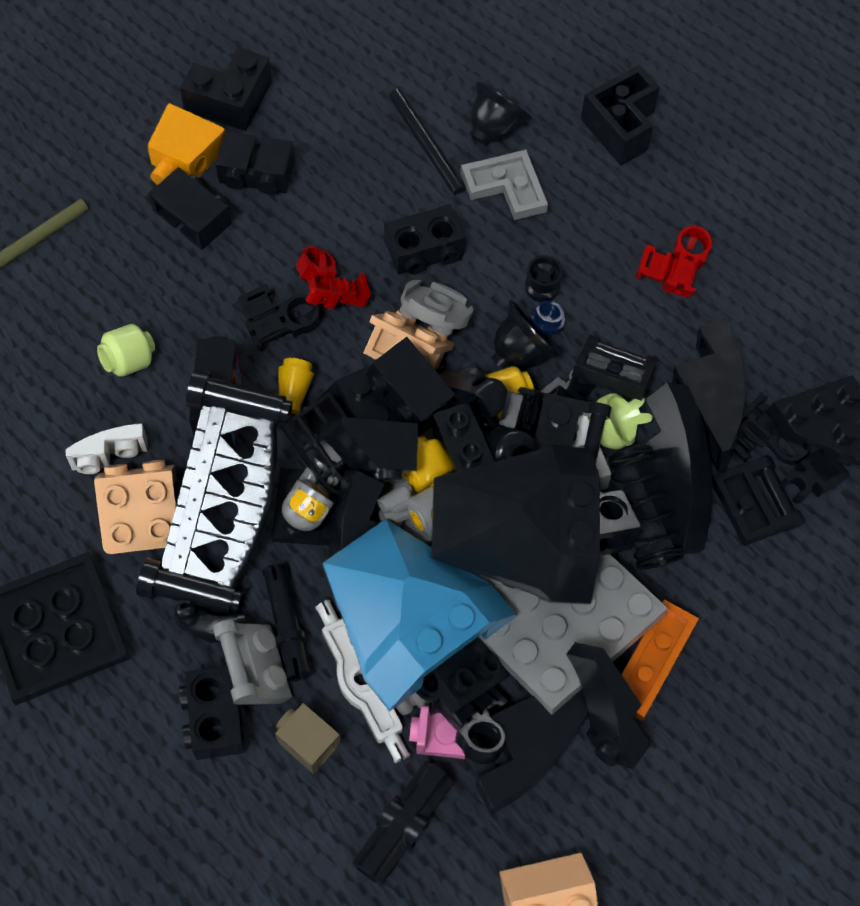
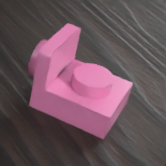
[409,705,469,759]

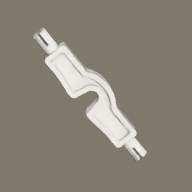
[315,600,410,763]

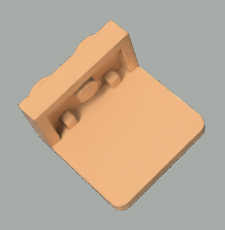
[94,460,177,554]

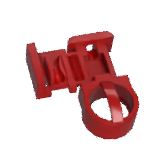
[635,225,712,298]
[296,246,371,309]

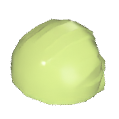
[588,393,654,449]

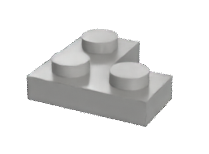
[461,150,548,220]

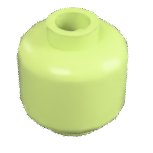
[97,324,155,377]

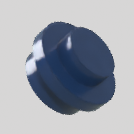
[529,301,565,335]

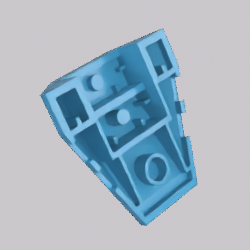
[323,519,517,712]

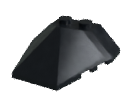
[431,446,600,605]

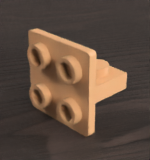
[363,310,455,369]

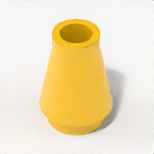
[278,358,314,415]

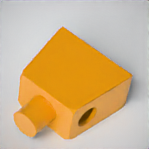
[148,103,225,185]

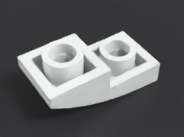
[66,424,148,474]

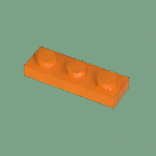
[622,599,699,721]

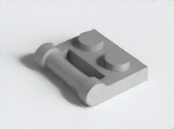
[213,619,292,705]

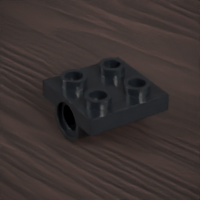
[416,636,509,715]

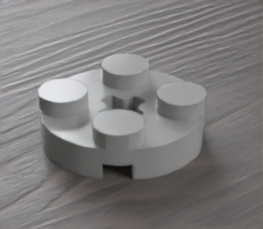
[400,280,473,335]

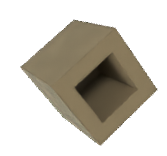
[275,703,341,774]

